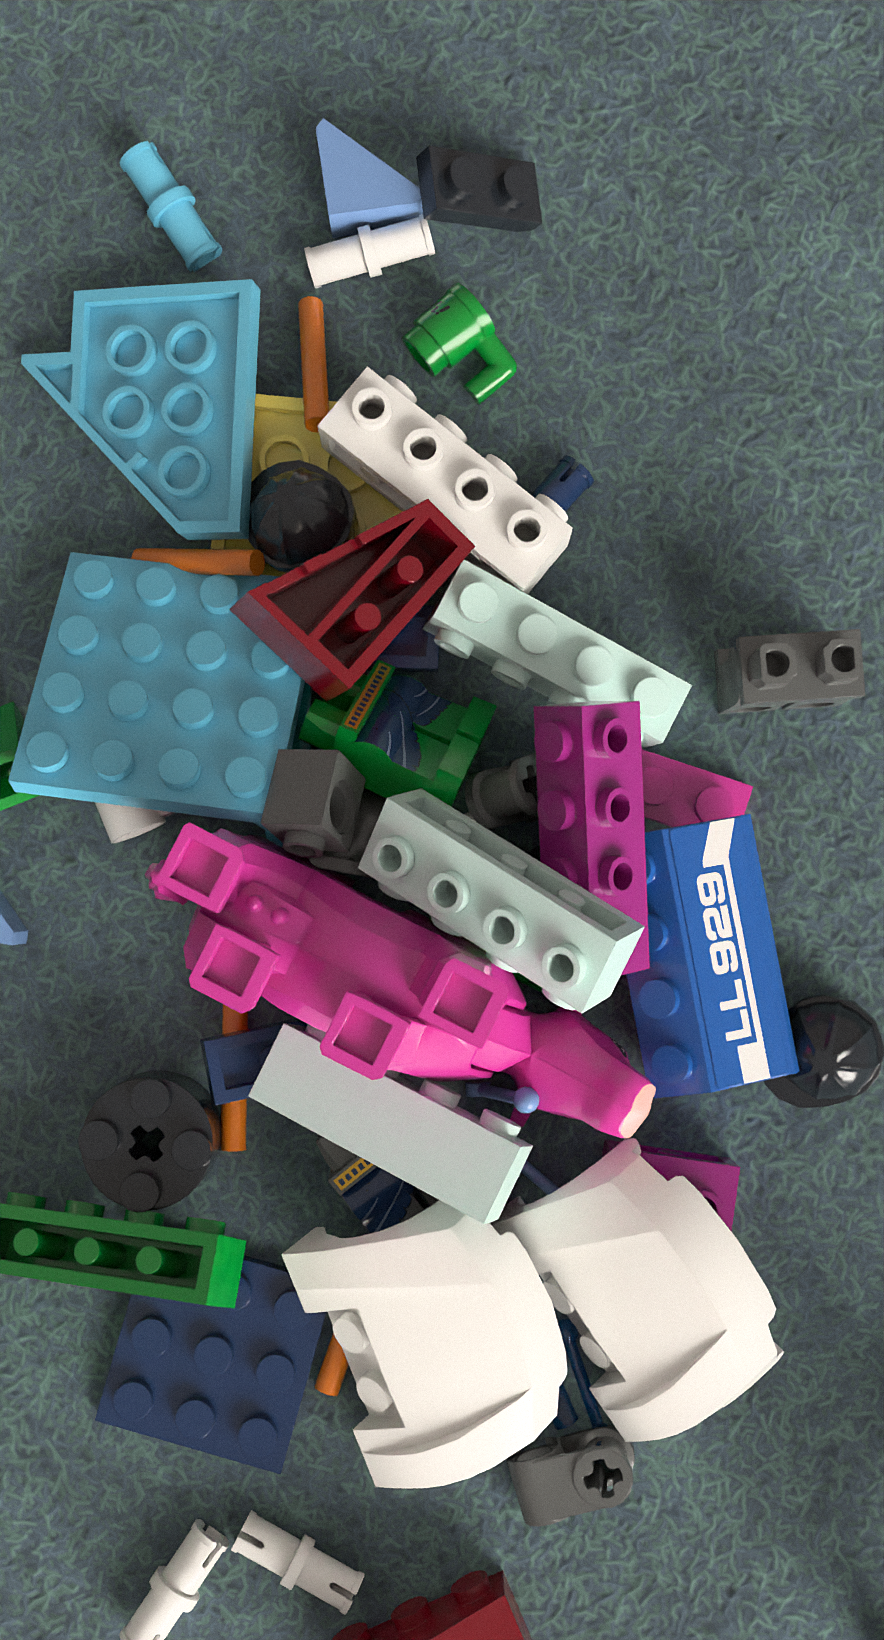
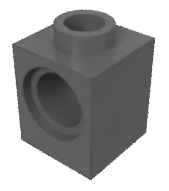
[261,749,366,858]

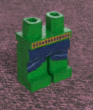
[299,659,497,807]

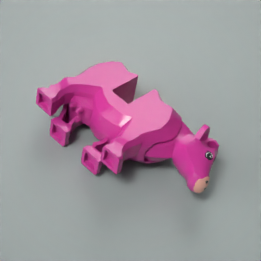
[145,822,656,1138]

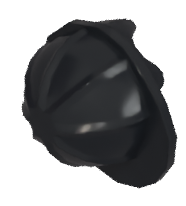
[248,460,357,573]
[764,994,884,1108]

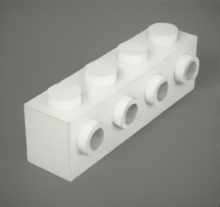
[318,366,573,594]

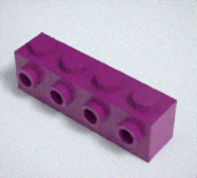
[534,701,650,975]

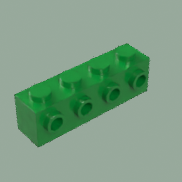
[0,1192,247,1308]

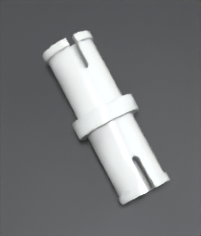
[304,214,435,288]
[231,1510,365,1615]
[119,1519,229,1640]

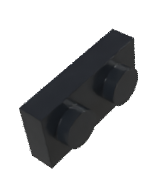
[416,145,542,232]

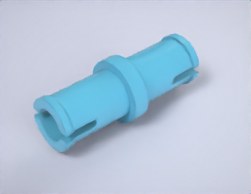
[119,141,222,272]

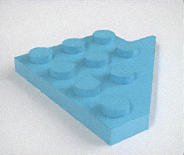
[21,279,261,540]

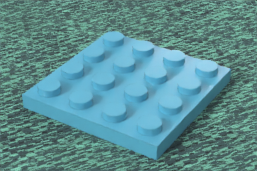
[8,552,305,823]

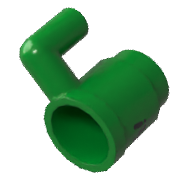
[402,283,517,405]

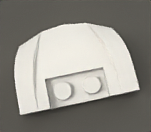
[489,1138,784,1442]
[281,1200,567,1488]

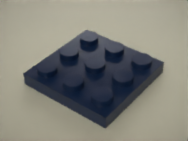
[95,1255,326,1474]

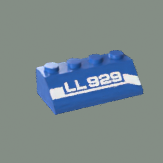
[627,814,799,1099]

